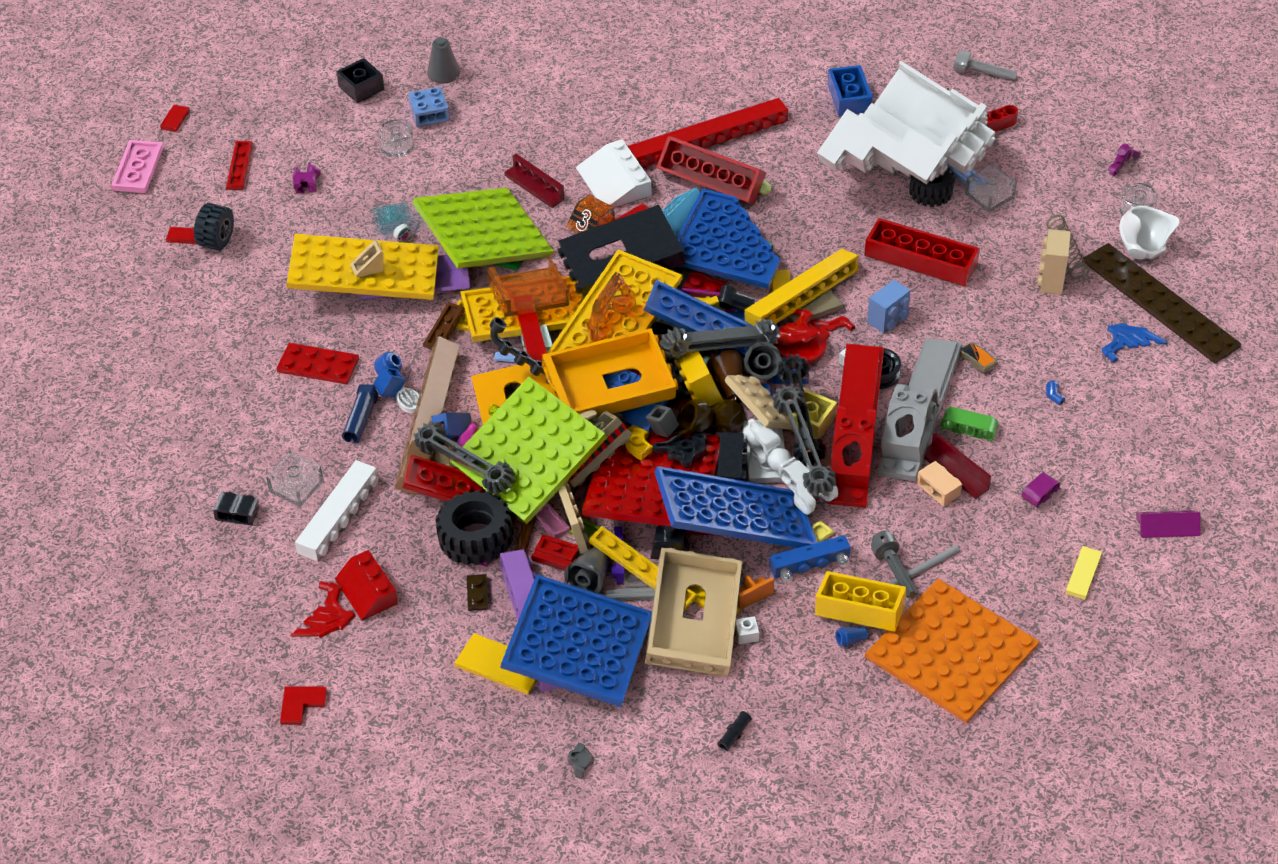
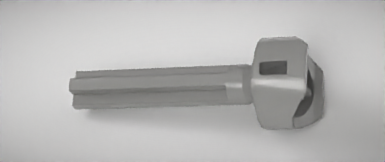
[953,50,1017,81]

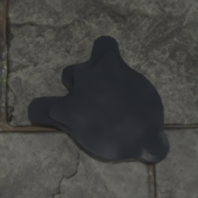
[653,433,707,467]

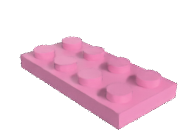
[111,140,164,193]

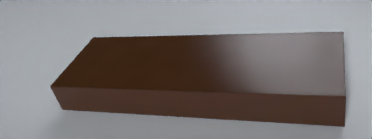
[423,302,465,350]

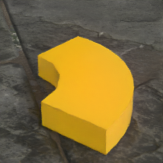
[625,425,653,460]

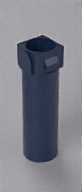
[342,384,379,443]

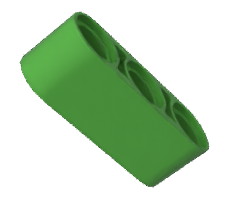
[940,407,999,441]

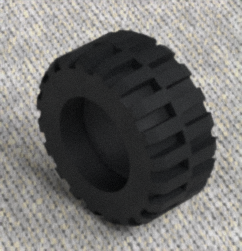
[435,490,514,565]

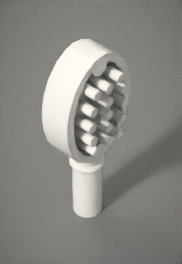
[397,386,419,413]

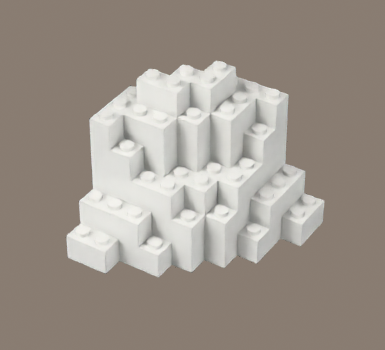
[817,61,996,184]

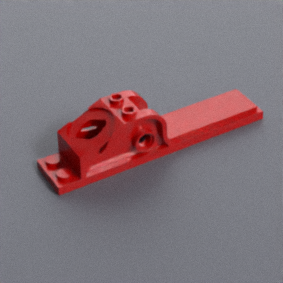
[827,343,884,508]

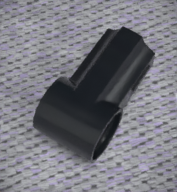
[718,285,755,313]

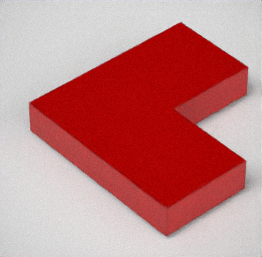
[280,686,327,725]

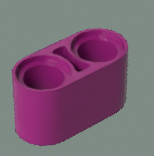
[1021,472,1060,508]

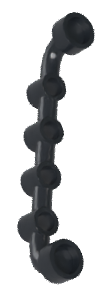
[490,317,549,384]

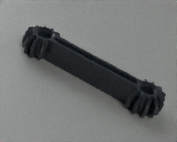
[777,353,826,467]

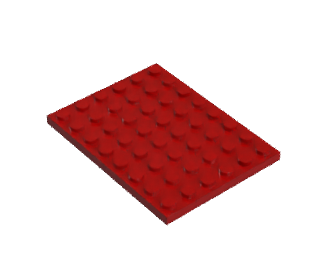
[582,426,720,526]

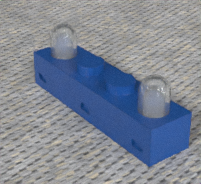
[769,535,851,584]

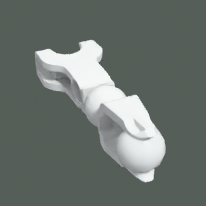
[743,419,838,514]

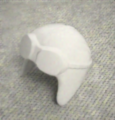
[1119,206,1180,260]

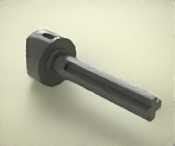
[871,530,918,599]

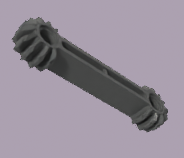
[659,318,780,360]
[773,383,836,497]
[414,421,516,496]

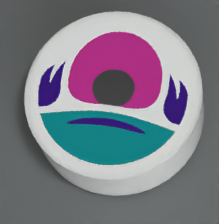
[393,224,411,242]

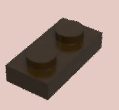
[466,574,488,611]

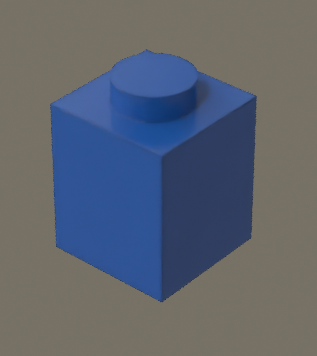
[374,366,406,398]

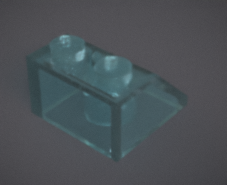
[371,202,412,232]

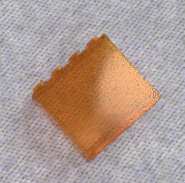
[487,257,571,317]

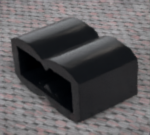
[213,492,259,526]

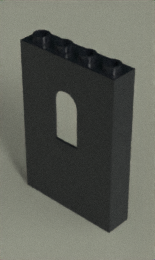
[557,205,686,300]

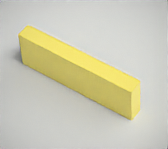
[1065,546,1102,600]

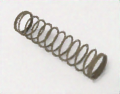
[1046,215,1089,280]

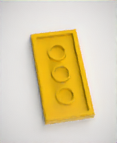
[454,633,537,695]

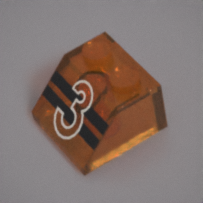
[566,194,616,234]

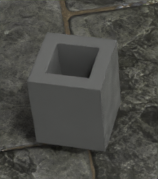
[646,404,679,438]

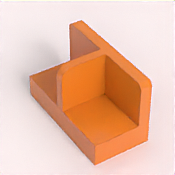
[737,575,774,610]

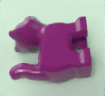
[292,162,321,194]

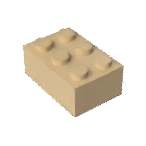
[1037,229,1070,295]

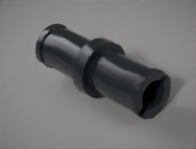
[717,711,752,751]

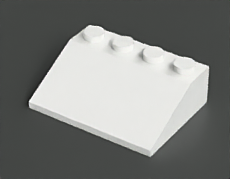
[576,139,652,211]

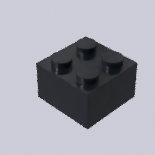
[336,58,384,103]

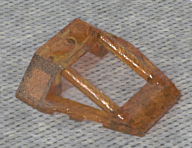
[586,272,636,343]

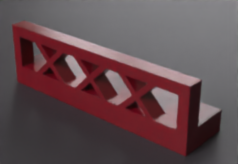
[504,154,565,208]

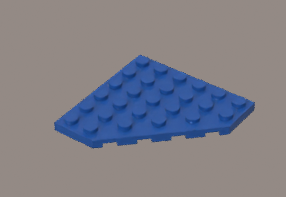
[676,188,780,289]

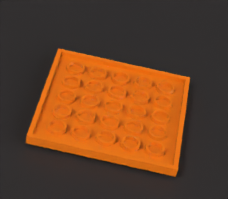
[865,578,1040,723]

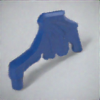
[1102,323,1167,363]

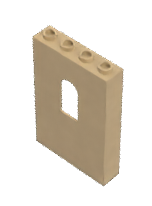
[645,548,742,676]

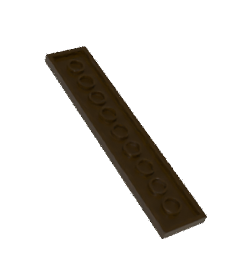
[1082,243,1241,364]

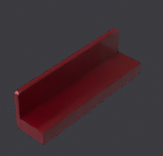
[924,433,991,499]

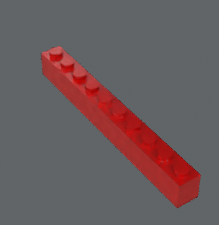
[627,98,788,169]

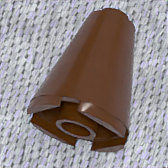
[706,350,744,403]

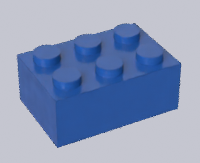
[827,65,873,116]

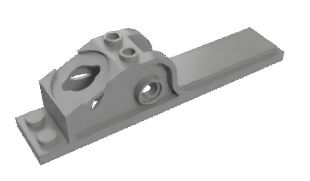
[878,338,962,482]

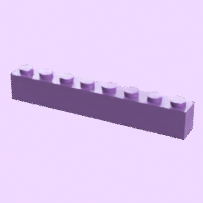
[500,549,560,692]

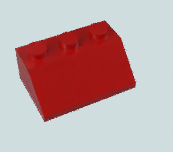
[335,550,398,621]

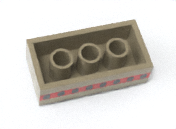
[568,411,632,488]

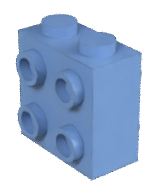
[408,87,449,127]

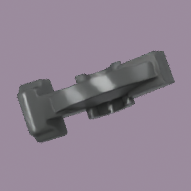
[568,743,591,779]

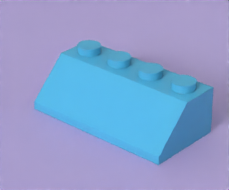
[662,187,700,237]

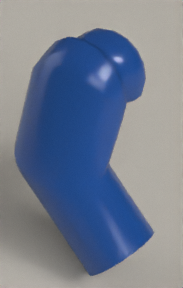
[1046,380,1065,406]

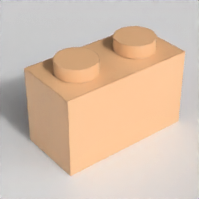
[917,461,962,507]

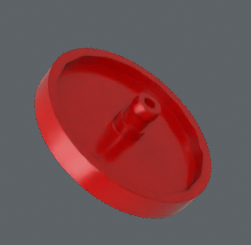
[773,322,827,365]

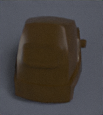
[673,399,714,434]
[710,399,746,433]

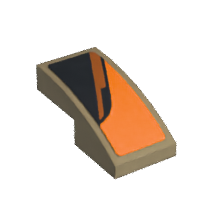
[959,342,998,373]

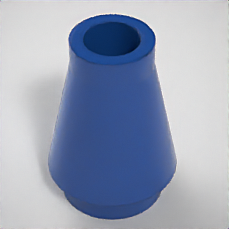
[835,627,868,647]

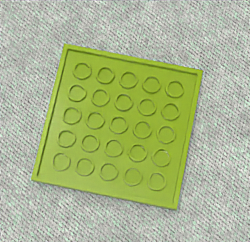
[413,188,554,269]
[450,377,608,524]

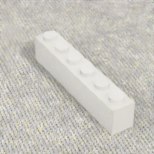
[295,460,378,561]

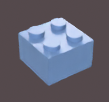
[867,280,911,333]

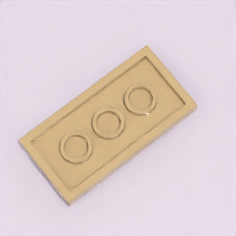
[725,375,793,430]
[558,481,589,554]

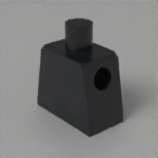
[650,526,690,559]

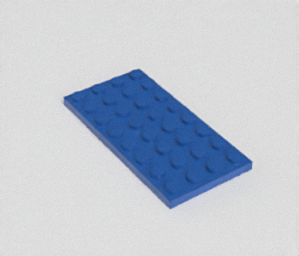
[654,466,817,548]

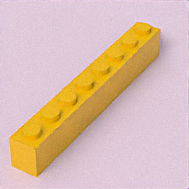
[744,248,859,326]

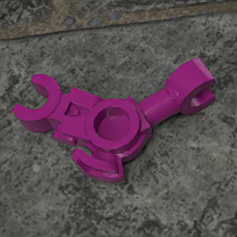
[1108,144,1141,177]

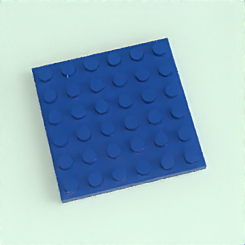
[500,574,652,707]

